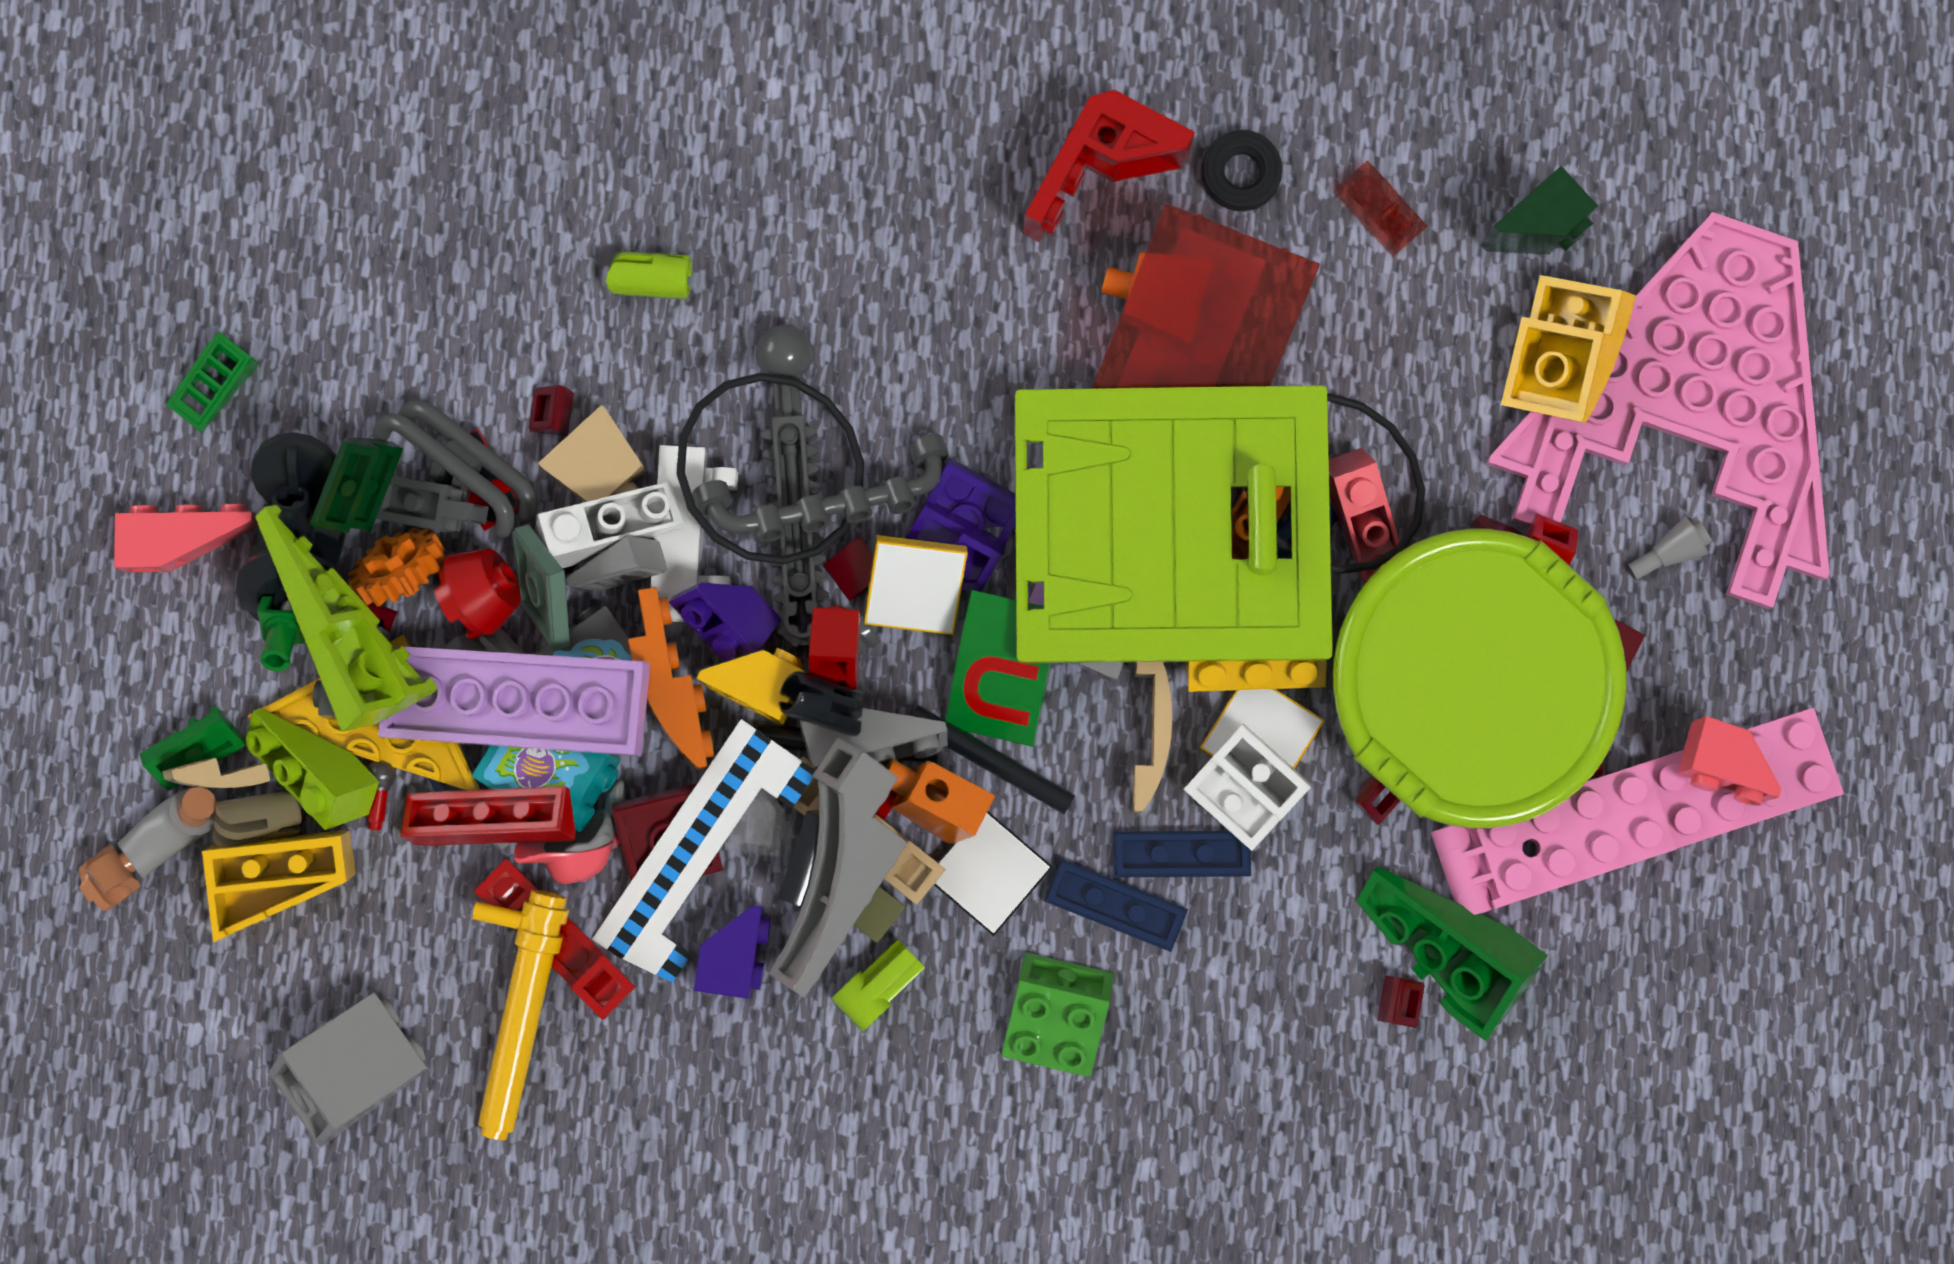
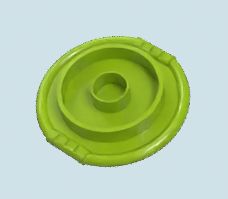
[1333,529,1627,828]

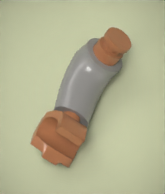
[78,787,217,911]

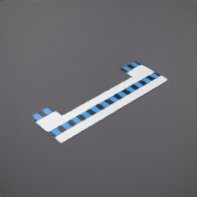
[592,719,816,983]

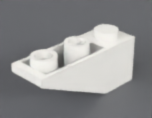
[535,481,684,568]

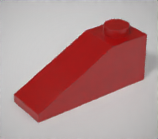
[809,606,860,690]

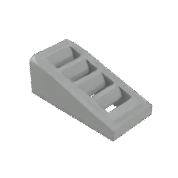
[566,535,667,591]

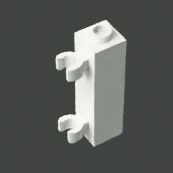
[651,445,739,622]

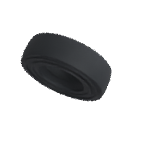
[1201,130,1283,211]

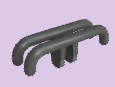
[373,400,538,538]

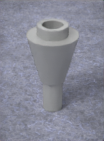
[1628,516,1712,580]

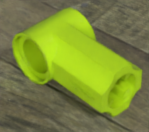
[831,939,925,1032]

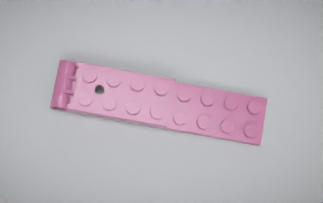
[1430,708,1844,915]

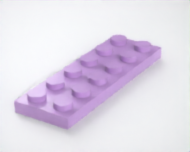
[378,646,650,756]

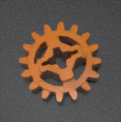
[348,527,446,606]

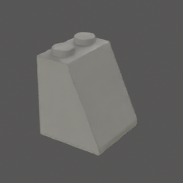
[268,992,427,1148]

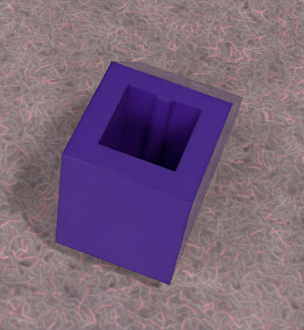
[669,582,781,662]
[694,905,771,999]

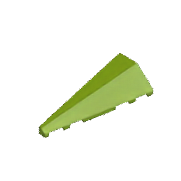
[255,505,438,732]

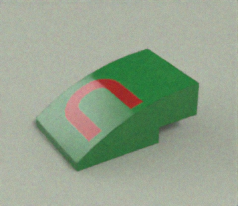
[946,590,1053,747]

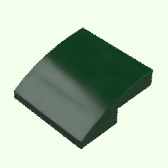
[310,437,403,533]

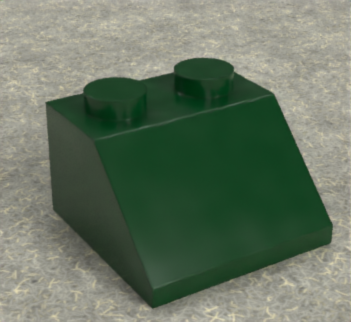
[1480,166,1598,255]

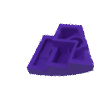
[905,458,1016,592]

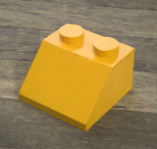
[696,648,805,726]

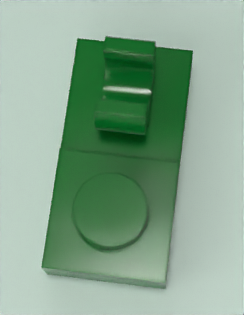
[140,705,246,792]

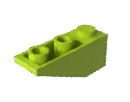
[245,708,379,830]

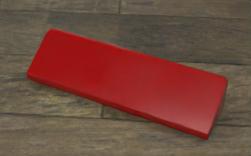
[400,786,575,846]

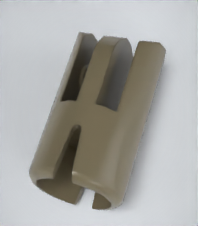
[212,791,302,847]

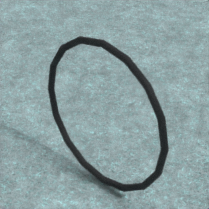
[676,373,864,565]
[1245,393,1426,574]

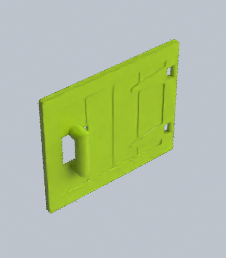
[1015,386,1332,663]

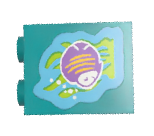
[471,746,621,834]

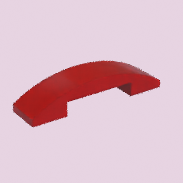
[474,858,636,1020]

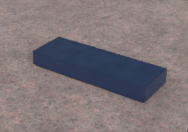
[1113,831,1251,878]
[1044,859,1188,952]

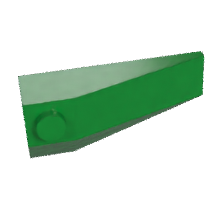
[1356,867,1548,1041]

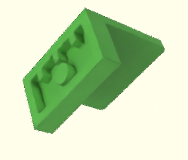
[1002,952,1114,1077]

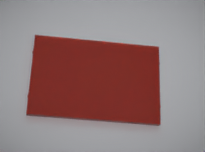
[1091,203,1320,389]

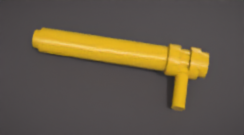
[472,890,569,1140]

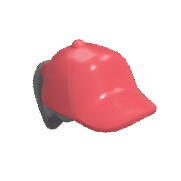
[514,781,625,884]

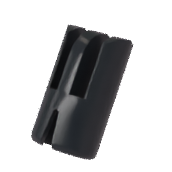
[779,671,864,736]

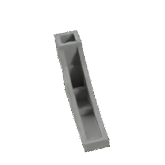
[769,738,908,998]

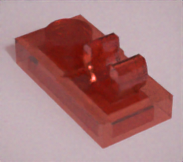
[1333,160,1427,258]

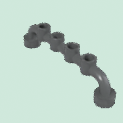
[692,434,949,543]

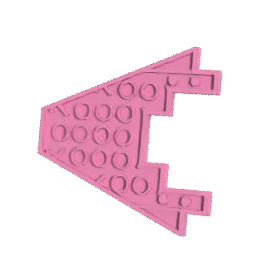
[1486,212,1830,610]

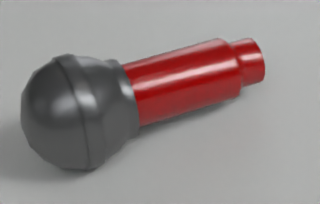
[366,760,397,830]

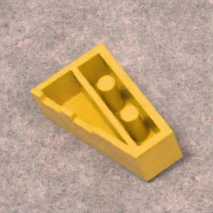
[202,829,356,943]

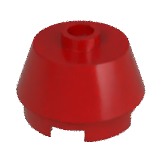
[434,548,521,639]

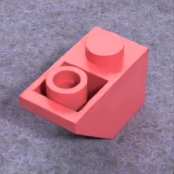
[1677,716,1781,806]

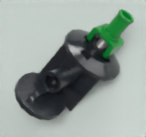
[236,432,348,672]

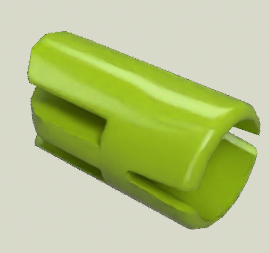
[606,252,691,300]

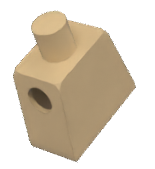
[538,405,646,502]

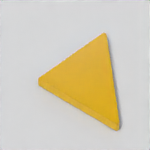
[248,635,482,790]

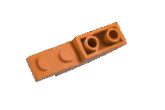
[628,587,714,770]

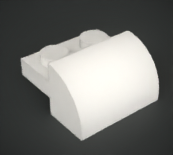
[1184,723,1312,851]

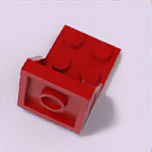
[1023,89,1195,242]

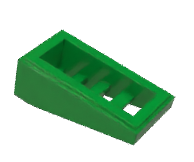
[166,332,259,433]

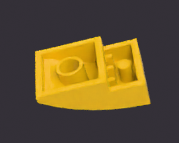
[1501,275,1636,423]

